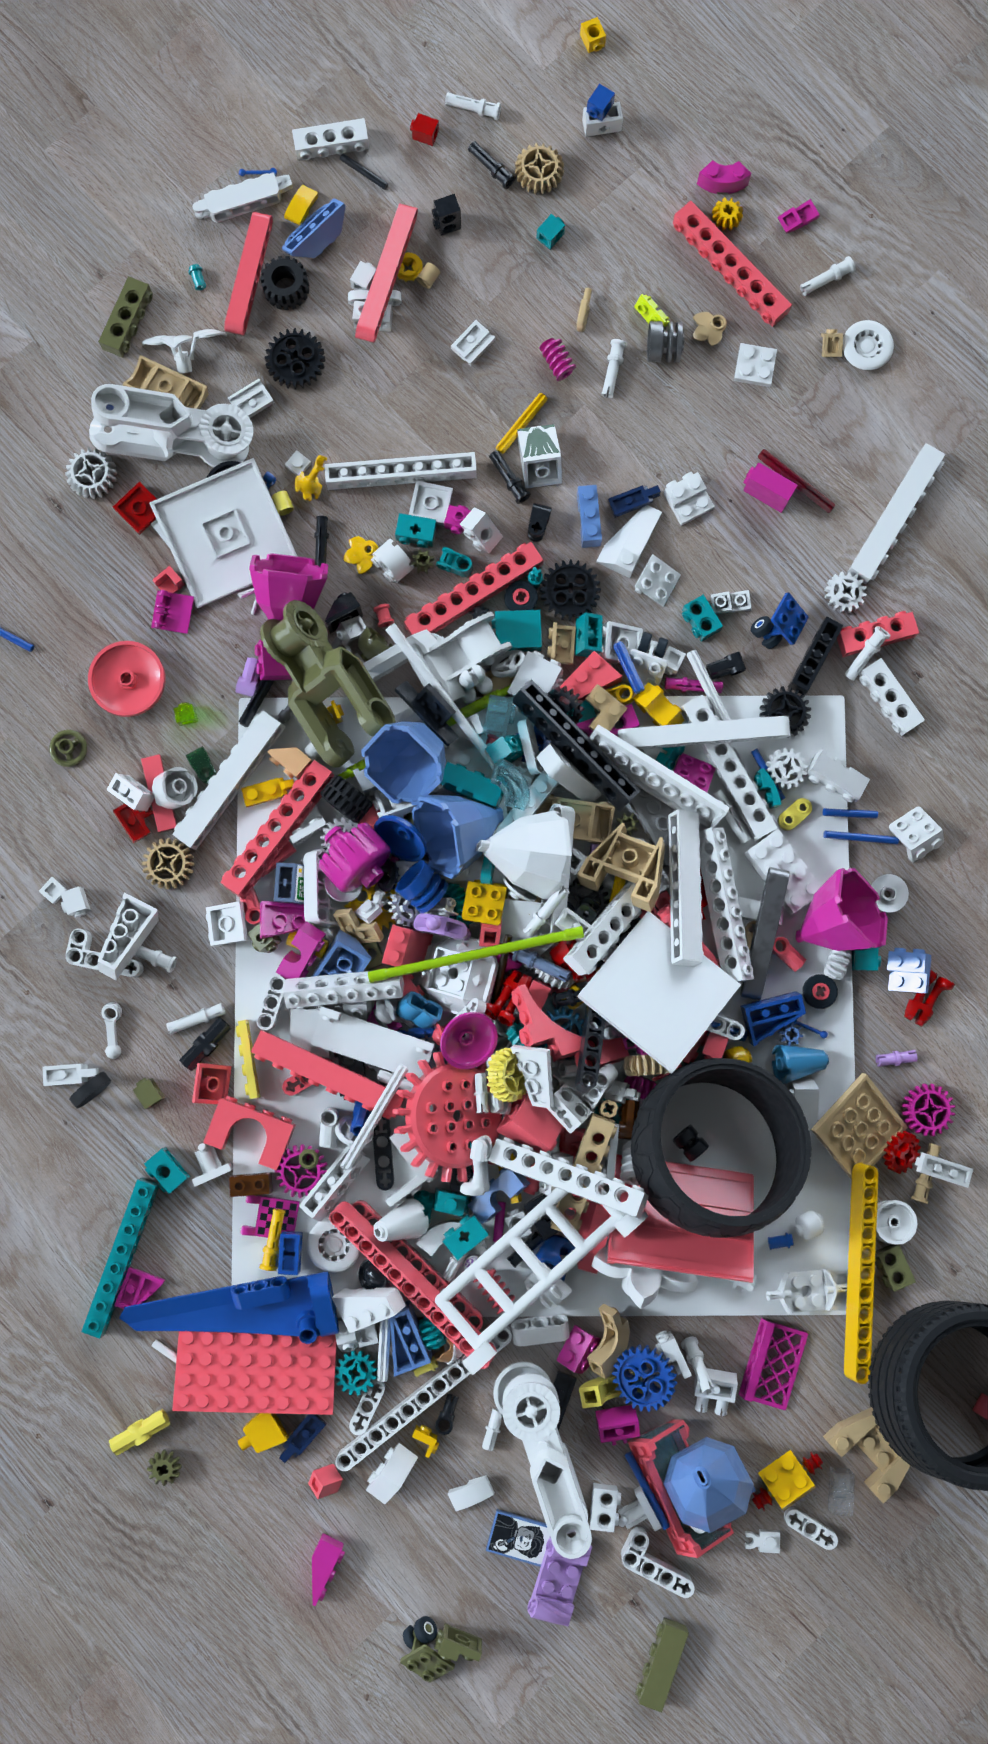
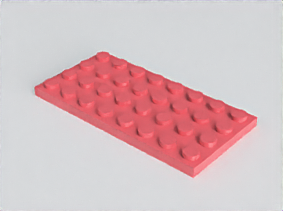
[172,1331,337,1415]

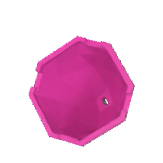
[249,553,328,621]
[795,868,888,951]

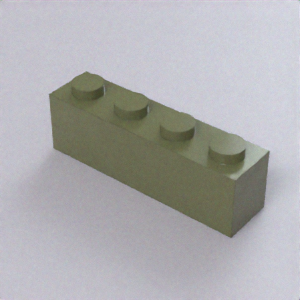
[635,1617,689,1713]

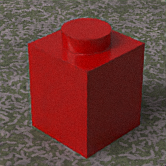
[410,113,439,146]

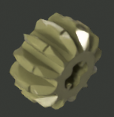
[147,1449,182,1486]

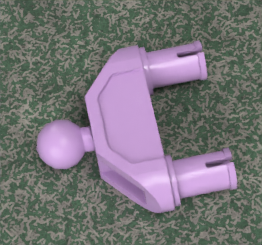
[413,913,471,941]

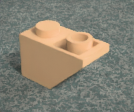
[267,747,312,779]

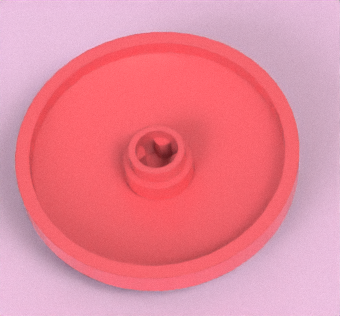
[88,641,165,717]

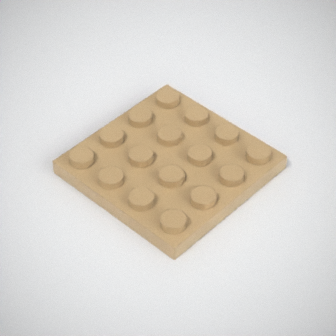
[811,1073,908,1179]

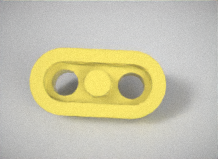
[778,798,812,831]

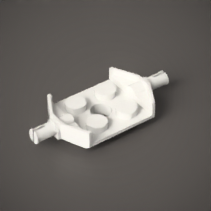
[766,1269,847,1315]

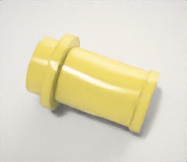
[413,1356,439,1377]

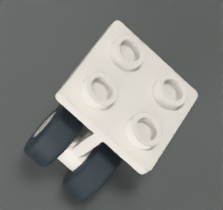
[622,632,668,686]

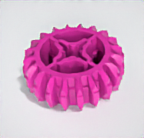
[902,1083,956,1136]
[275,1144,328,1198]

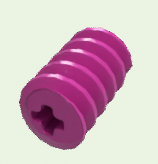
[539,338,576,381]

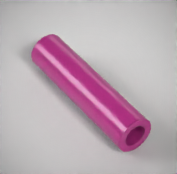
[493,1201,506,1242]

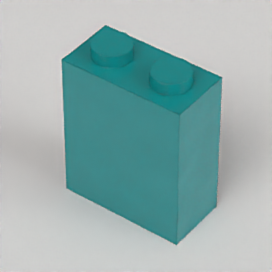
[491,610,542,652]

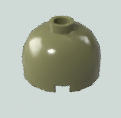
[358,626,393,661]

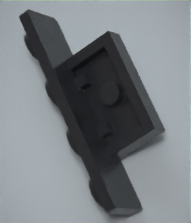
[395,681,459,747]

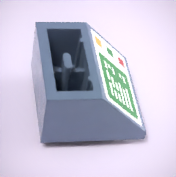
[274,862,304,904]

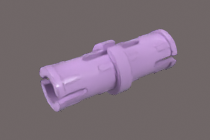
[876,1050,917,1067]

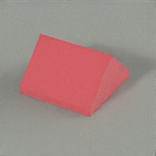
[192,1063,232,1104]

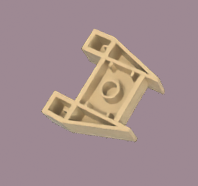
[577,823,665,912]
[823,1407,910,1504]

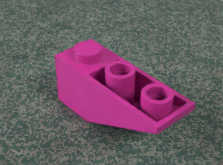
[312,1533,345,1606]

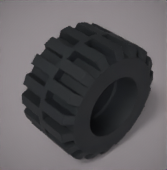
[261,256,309,310]
[320,775,373,823]

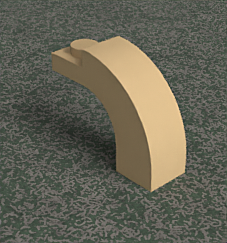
[587,1304,630,1379]

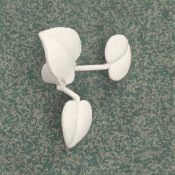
[142,329,227,373]

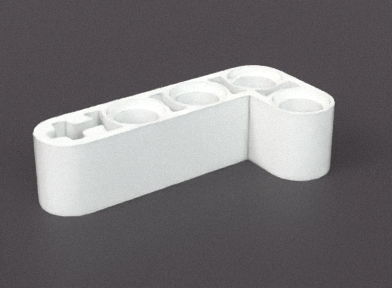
[536,743,602,803]
[303,849,340,928]
[66,929,144,977]
[621,1526,695,1598]

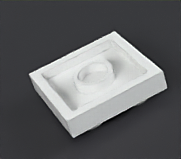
[734,343,777,387]
[409,481,453,526]

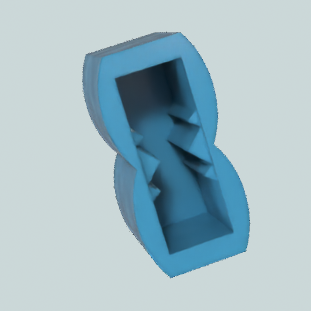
[396,991,443,1029]

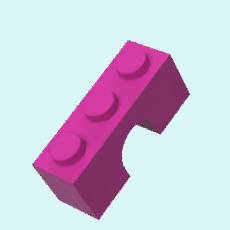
[276,921,326,979]

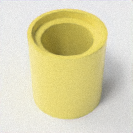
[271,491,294,516]

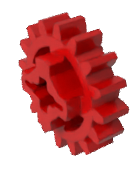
[883,1130,921,1174]

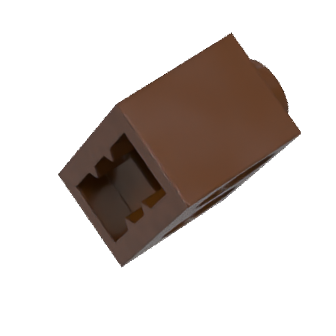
[229,1172,273,1197]

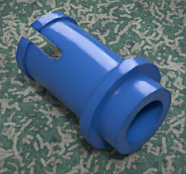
[768,1233,794,1250]

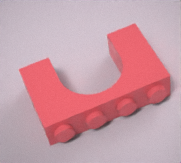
[203,1095,296,1170]

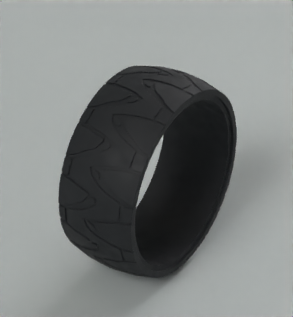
[631,1058,812,1238]

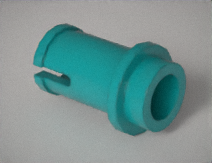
[188,264,206,290]

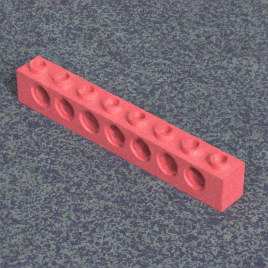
[673,200,792,327]
[404,542,543,635]
[220,760,334,900]

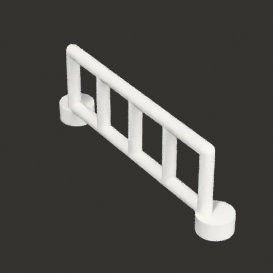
[435,1170,648,1375]

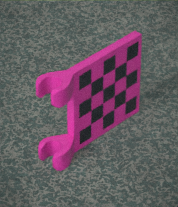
[240,1195,300,1238]

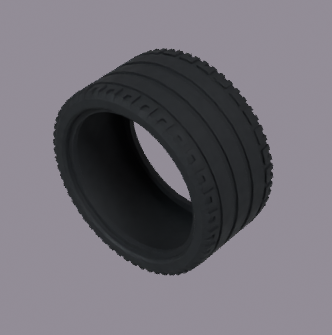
[868,1301,988,1491]

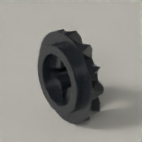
[377,861,400,892]

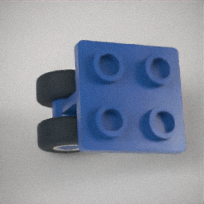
[751,592,809,649]

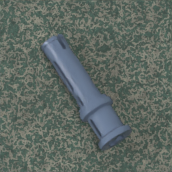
[512,949,572,983]

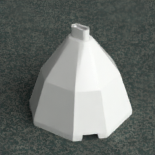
[476,811,572,899]

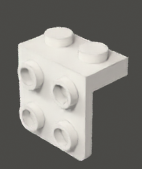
[889,807,944,863]

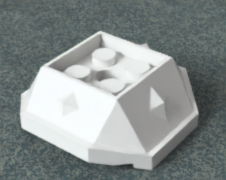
[418,937,499,1015]

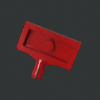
[113,804,154,843]

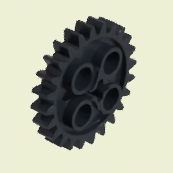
[265,328,326,390]
[540,559,601,621]

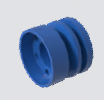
[396,860,449,913]

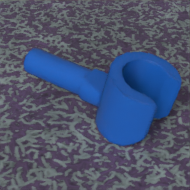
[263,471,276,490]

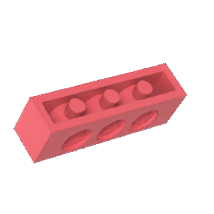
[837,611,919,657]

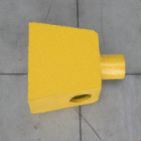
[238,1413,289,1453]

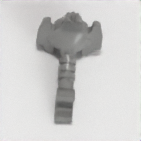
[373,999,416,1028]

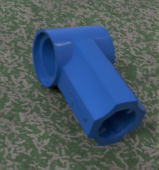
[350,1101,372,1136]

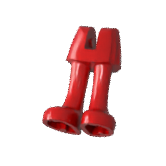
[484,970,533,1026]
[904,970,955,1027]

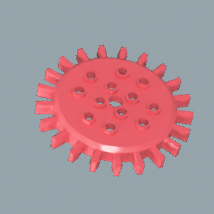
[393,1052,502,1182]

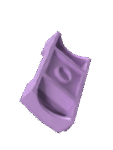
[527,1537,592,1627]

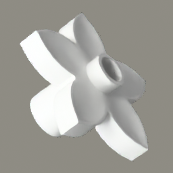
[591,1245,699,1309]

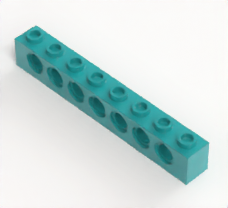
[81,1178,159,1339]

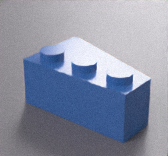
[740,991,806,1046]

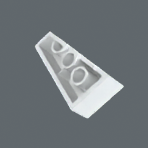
[98,892,159,980]

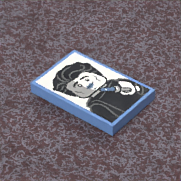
[486,1509,550,1567]

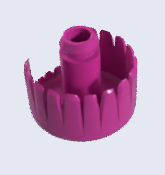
[319,822,391,893]

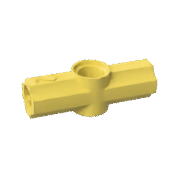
[109,1409,170,1456]

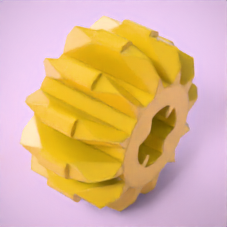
[712,197,743,231]

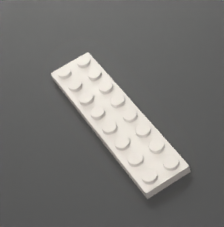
[589,725,730,829]

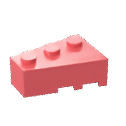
[560,651,622,701]

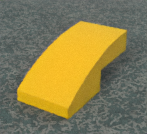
[284,185,318,225]

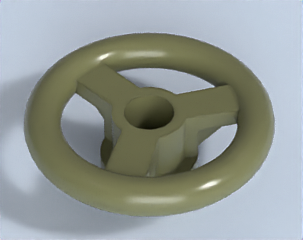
[49,730,87,767]

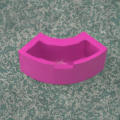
[697,160,752,194]

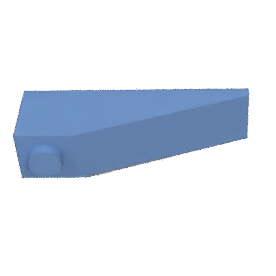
[311,930,371,977]

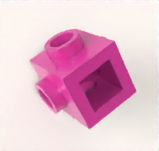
[444,505,471,534]

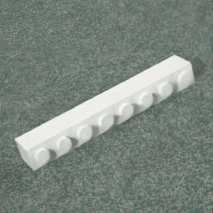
[847,443,945,584]
[172,711,285,850]
[668,809,704,967]

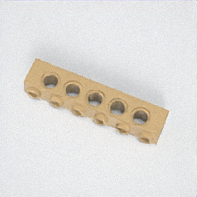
[550,1113,617,1232]

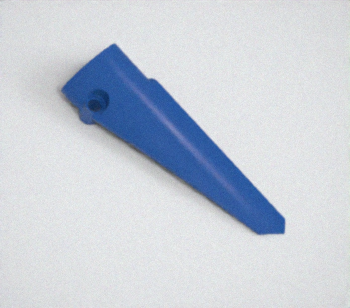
[119,1271,339,1344]

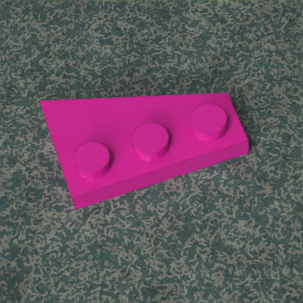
[260,901,306,939]

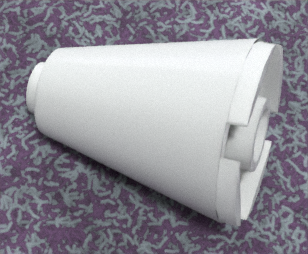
[374,1198,429,1242]

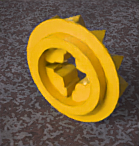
[397,252,423,282]

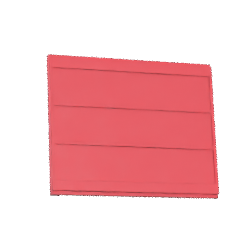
[607,1154,754,1283]

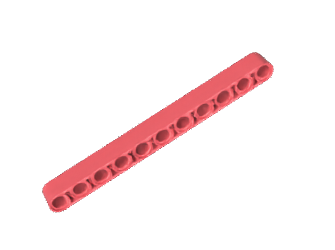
[329,1201,497,1369]

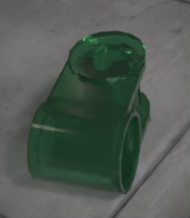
[186,746,217,784]

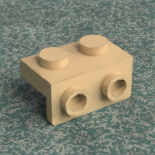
[547,622,576,665]

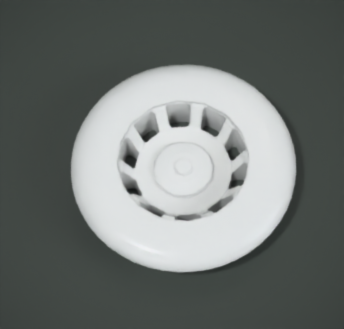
[842,320,894,370]
[307,1217,361,1273]

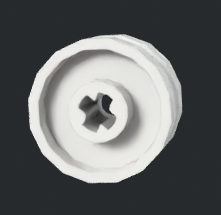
[876,1200,918,1245]

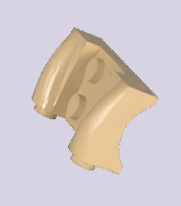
[123,355,209,409]
[536,794,615,845]

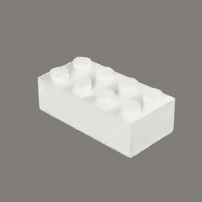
[744,829,821,915]

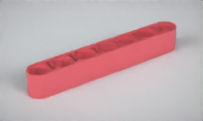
[224,212,273,336]

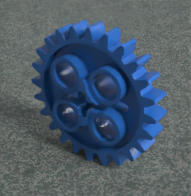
[612,1344,677,1412]

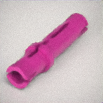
[665,677,723,693]

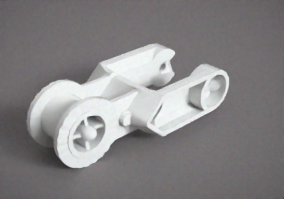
[89,384,253,467]
[363,611,512,723]
[503,1372,592,1559]

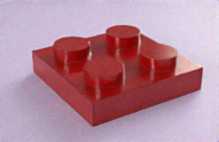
[113,481,157,535]

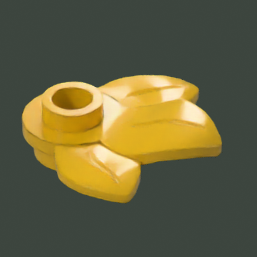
[344,536,379,574]

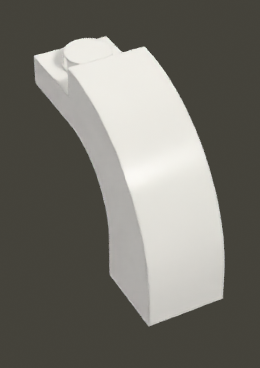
[416,1220,488,1256]

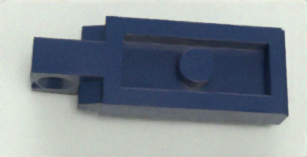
[608,485,661,518]
[279,1414,327,1463]

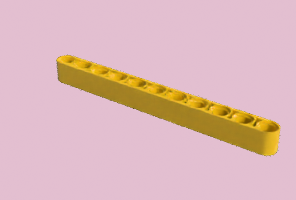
[844,1163,878,1384]

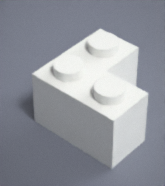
[366,1443,418,1504]

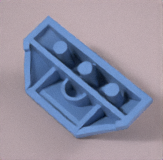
[282,198,346,258]

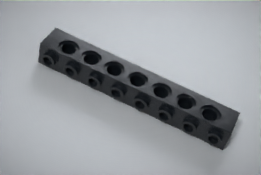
[511,679,641,811]

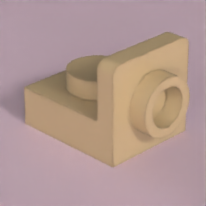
[821,329,843,357]

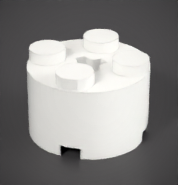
[371,539,414,583]
[152,767,198,809]

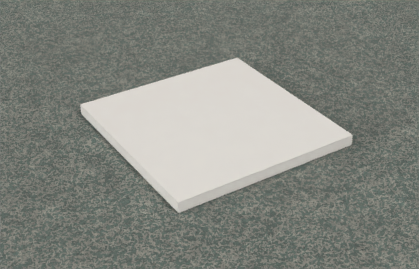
[149,458,297,609]
[577,911,741,1074]

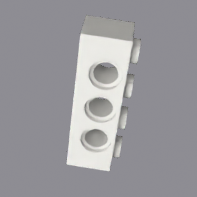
[292,118,369,160]
[858,658,925,736]
[299,1145,371,1222]

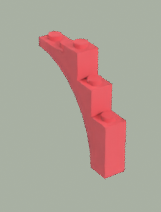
[511,984,629,1068]

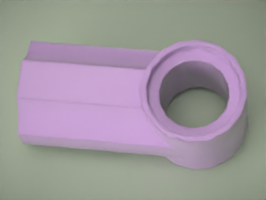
[236,657,260,697]

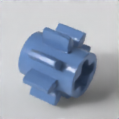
[778,1022,803,1046]

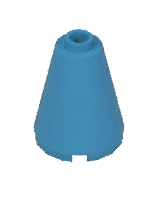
[772,1045,829,1084]

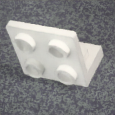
[285,798,328,846]

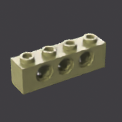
[98,276,153,358]

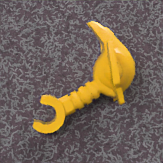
[295,455,327,502]

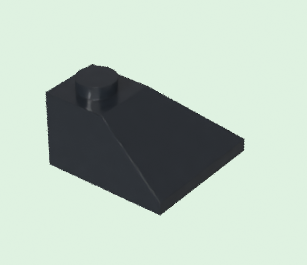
[325,592,363,634]

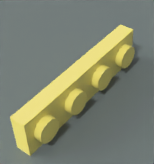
[236,1020,260,1099]

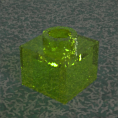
[173,702,198,726]

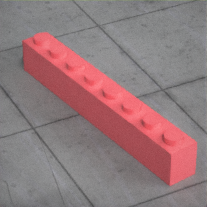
[251,1030,405,1120]

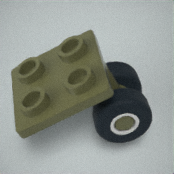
[400,1616,455,1682]

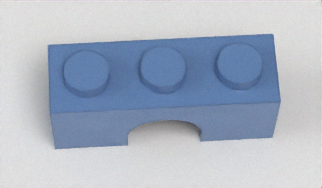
[577,485,602,548]
[467,1168,530,1224]

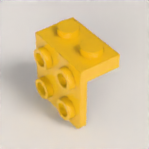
[462,880,508,926]

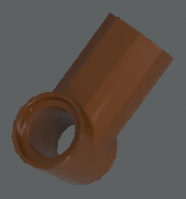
[618,1100,640,1140]

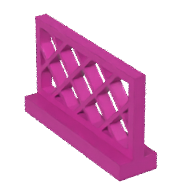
[738,1318,808,1411]

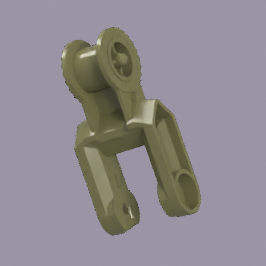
[260,600,396,768]

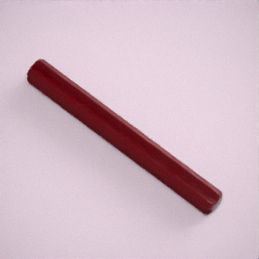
[758,449,835,513]

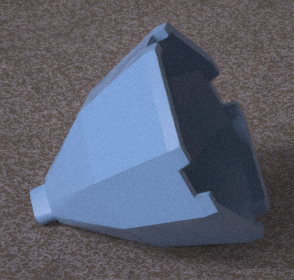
[361,721,446,806]
[412,795,504,879]
[663,1437,754,1533]

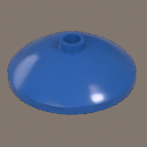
[374,815,427,862]

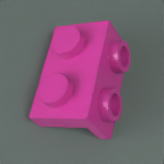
[556,1325,600,1374]

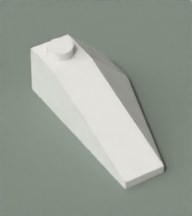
[596,505,662,578]

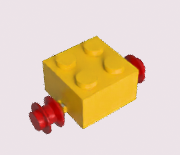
[752,1450,824,1511]

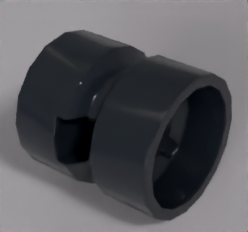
[672,1124,709,1162]

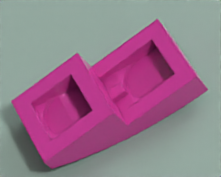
[777,199,820,234]

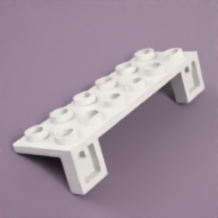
[311,1006,435,1078]

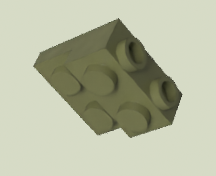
[434,1623,482,1662]

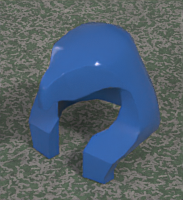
[536,1235,582,1282]

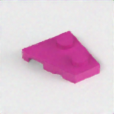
[114,1267,165,1309]

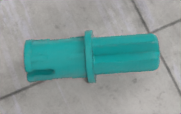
[528,567,543,588]

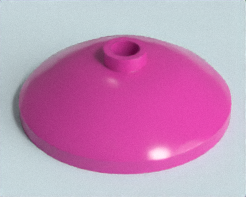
[440,1012,498,1069]

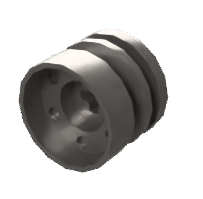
[647,321,684,362]

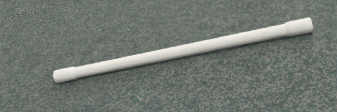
[386,623,524,801]

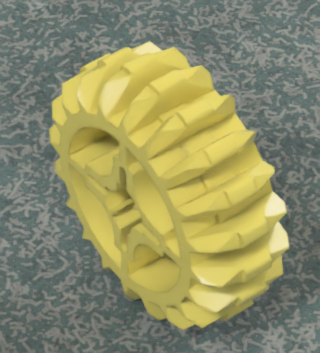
[486,1048,526,1102]

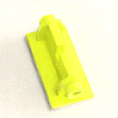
[634,294,670,327]

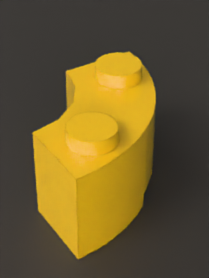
[633,682,685,726]

